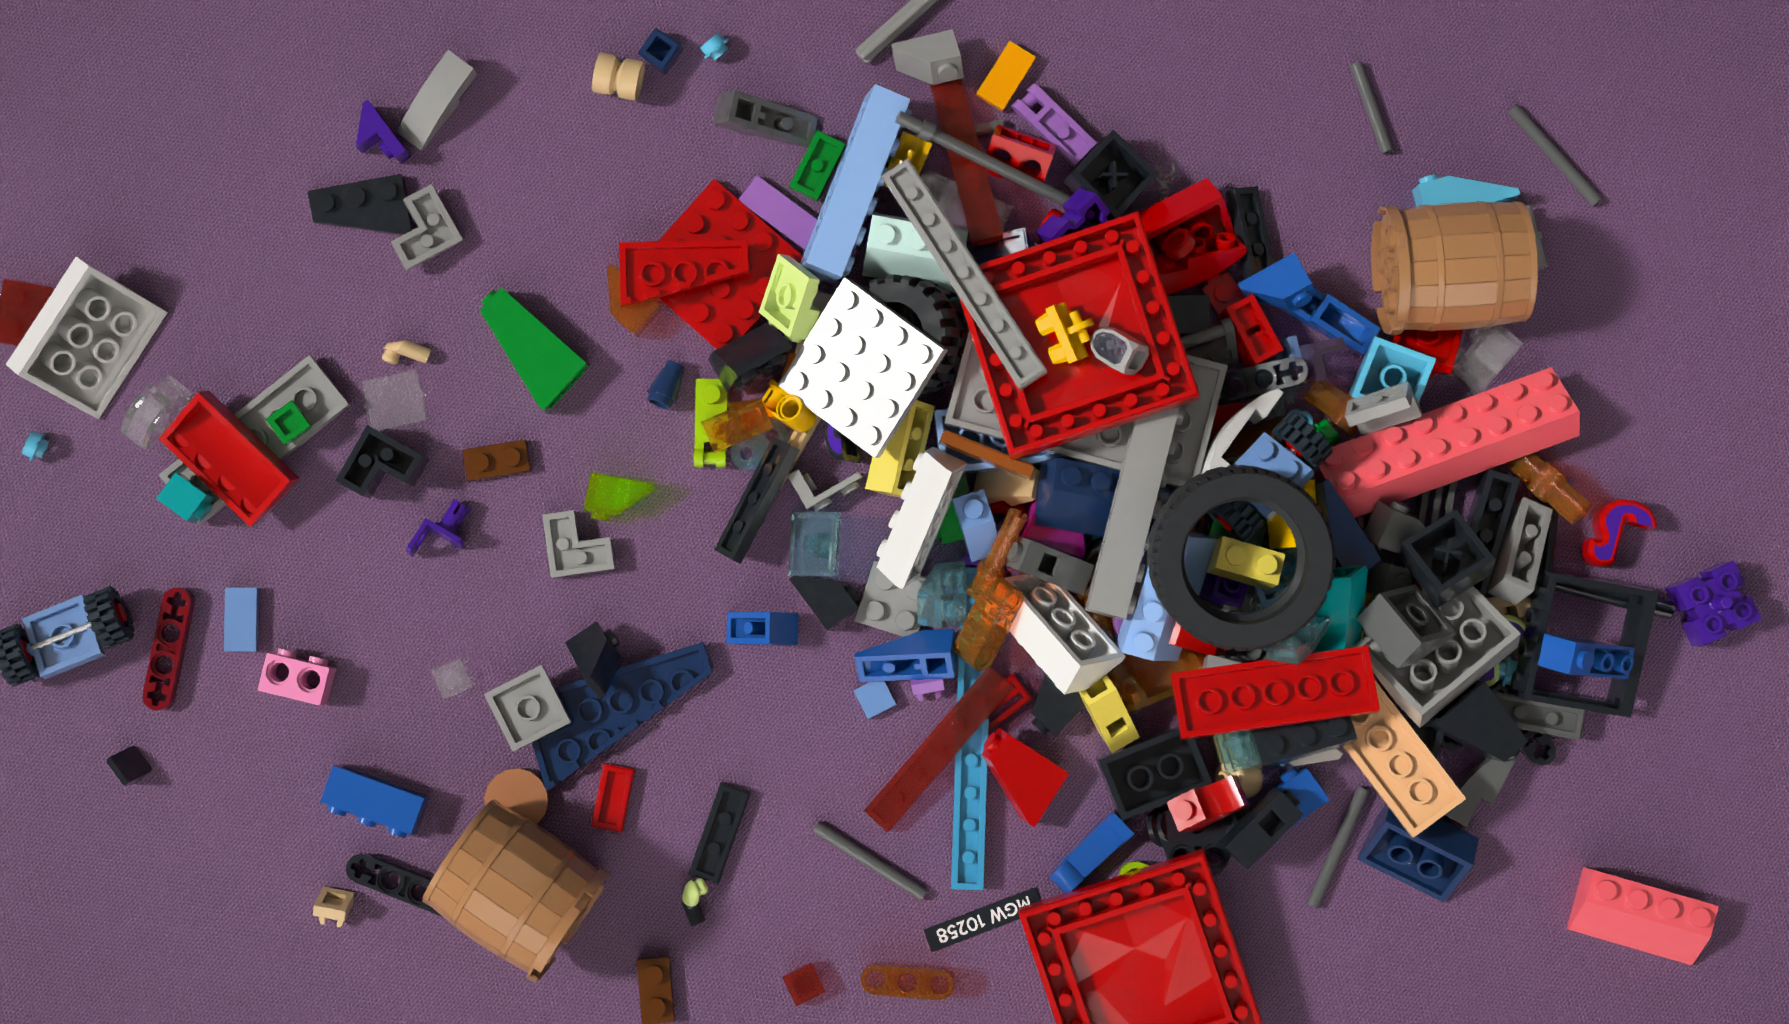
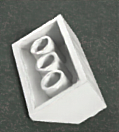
[877,447,967,589]
[988,574,1126,695]

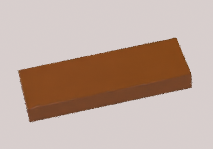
[939,430,1034,480]

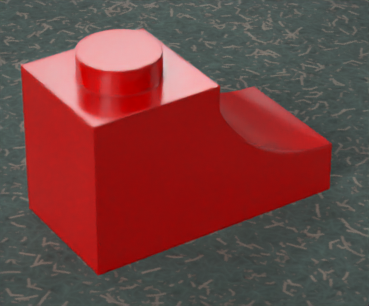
[1166,775,1249,832]

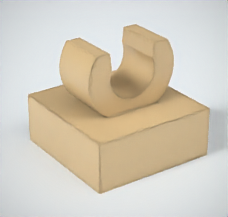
[313,886,355,928]

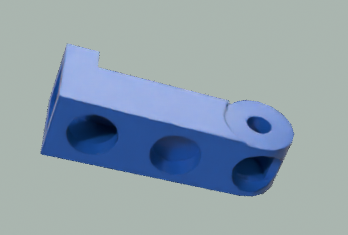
[1049,811,1134,893]

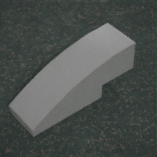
[396,50,477,152]

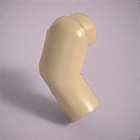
[382,340,431,365]

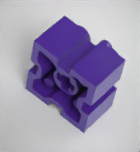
[1035,188,1113,243]
[1665,560,1762,646]

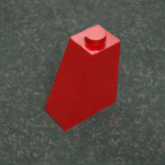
[981,728,1069,828]

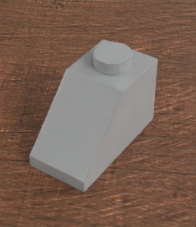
[891,29,964,85]

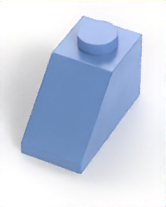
[952,489,1002,563]

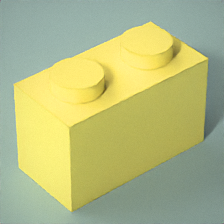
[1207,536,1286,590]

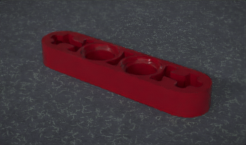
[142,588,195,710]

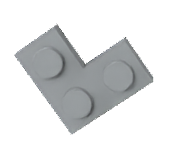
[391,184,463,271]
[542,510,616,578]

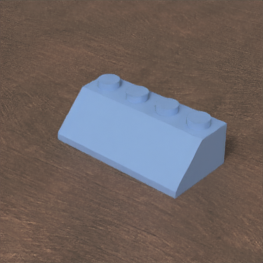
[1116,521,1217,661]

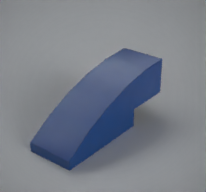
[1278,289,1381,356]

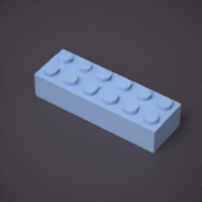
[800,84,912,285]

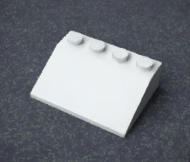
[6,257,168,419]

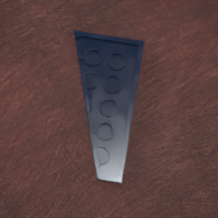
[532,642,713,792]

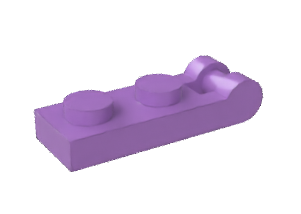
[1011,83,1097,167]

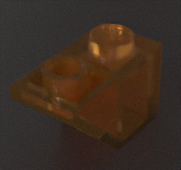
[607,263,662,338]

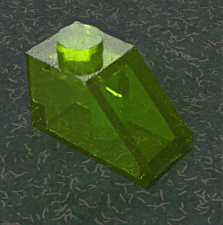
[584,472,657,522]

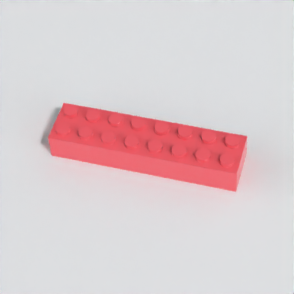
[1314,367,1580,518]

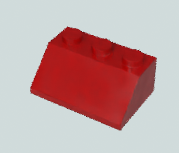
[1139,178,1234,257]

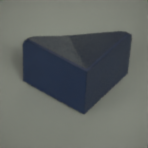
[638,27,683,75]

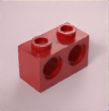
[982,124,1057,187]
[1218,294,1284,368]

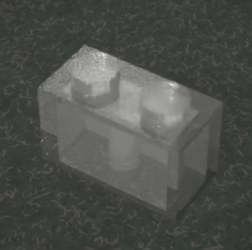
[1451,324,1524,395]

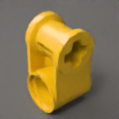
[753,379,816,433]

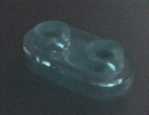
[731,420,789,471]

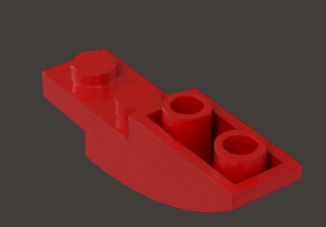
[1154,232,1247,294]

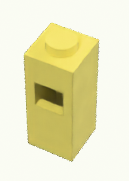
[1078,674,1140,753]

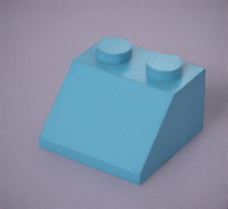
[1349,336,1436,404]

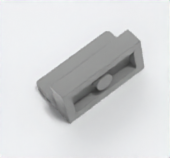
[1345,381,1422,435]

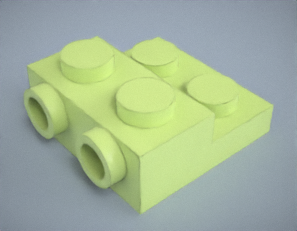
[759,254,820,343]

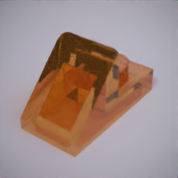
[701,398,773,453]

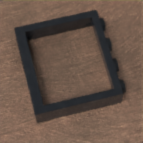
[1511,568,1659,718]

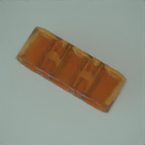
[954,574,1024,671]
[861,962,954,1000]

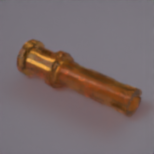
[966,508,1028,603]

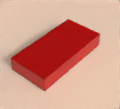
[591,763,636,833]

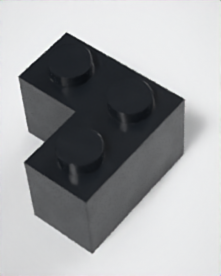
[335,425,430,499]

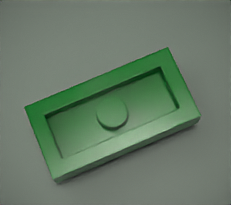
[789,130,846,202]

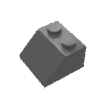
[1357,584,1456,669]

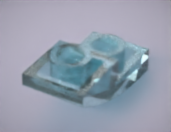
[1268,612,1330,665]

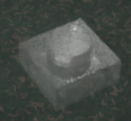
[431,658,475,700]

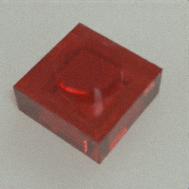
[782,961,826,1006]

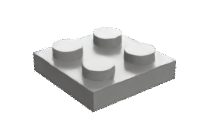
[855,561,935,637]
[484,665,572,752]

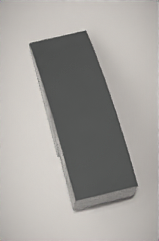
[1444,748,1522,827]

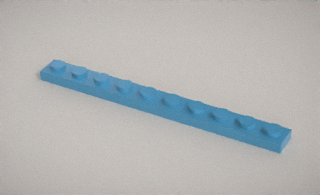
[951,567,993,890]

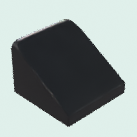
[106,746,152,786]

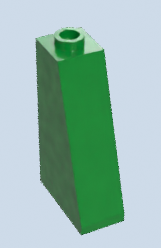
[480,287,590,414]

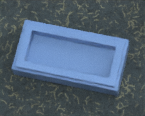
[224,588,260,652]

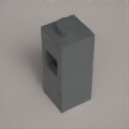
[1005,535,1094,595]

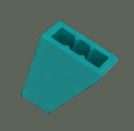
[1308,565,1368,652]

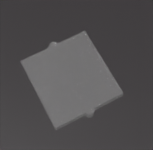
[362,369,428,431]

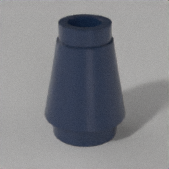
[647,360,685,410]

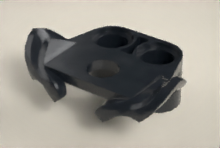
[1147,806,1246,876]

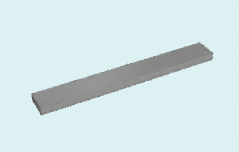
[881,159,1048,390]

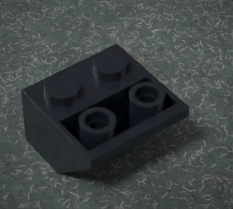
[708,323,793,392]

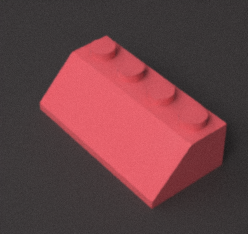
[1567,867,1719,965]

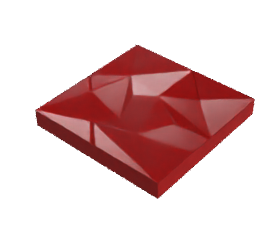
[959,211,1200,461]
[1018,849,1264,1024]

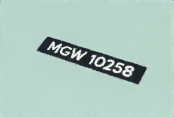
[924,887,1041,952]

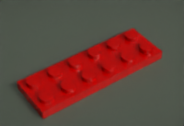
[1170,645,1380,740]

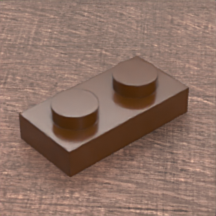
[462,439,532,482]
[637,956,675,1024]

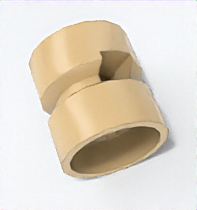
[592,52,645,102]

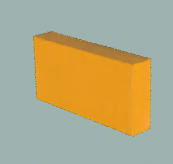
[976,41,1036,112]

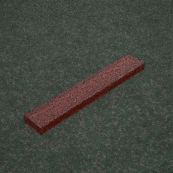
[929,79,1003,247]
[864,666,1014,832]

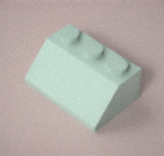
[862,212,968,293]

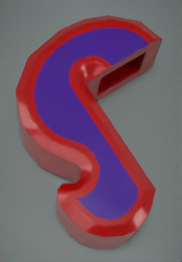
[1581,499,1657,567]

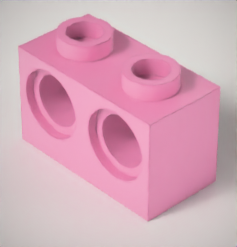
[258,648,336,706]

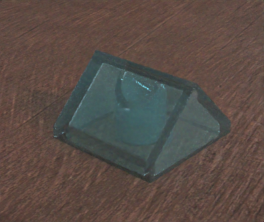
[788,512,841,579]

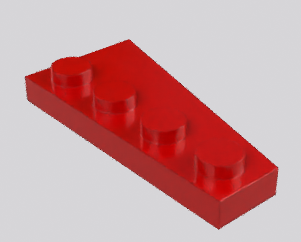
[619,240,748,308]

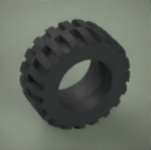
[862,274,967,398]

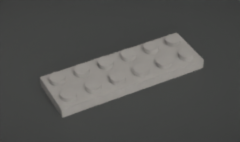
[159,355,351,525]

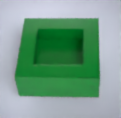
[266,400,313,446]

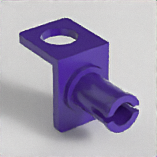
[406,499,470,557]

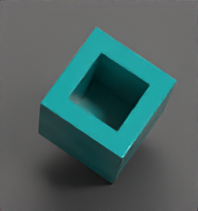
[156,472,215,523]

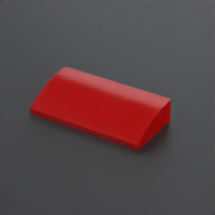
[158,390,300,527]

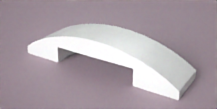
[1200,388,1284,474]

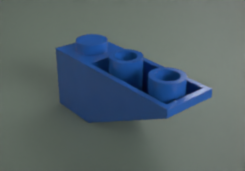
[1538,633,1635,679]

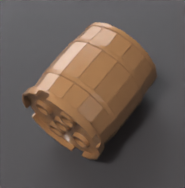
[1371,201,1538,335]
[422,799,611,984]

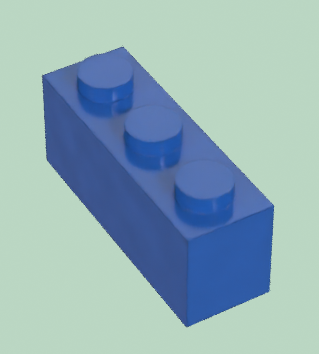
[320,765,430,838]

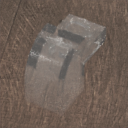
[120,374,194,451]

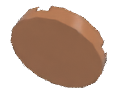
[484,768,550,825]

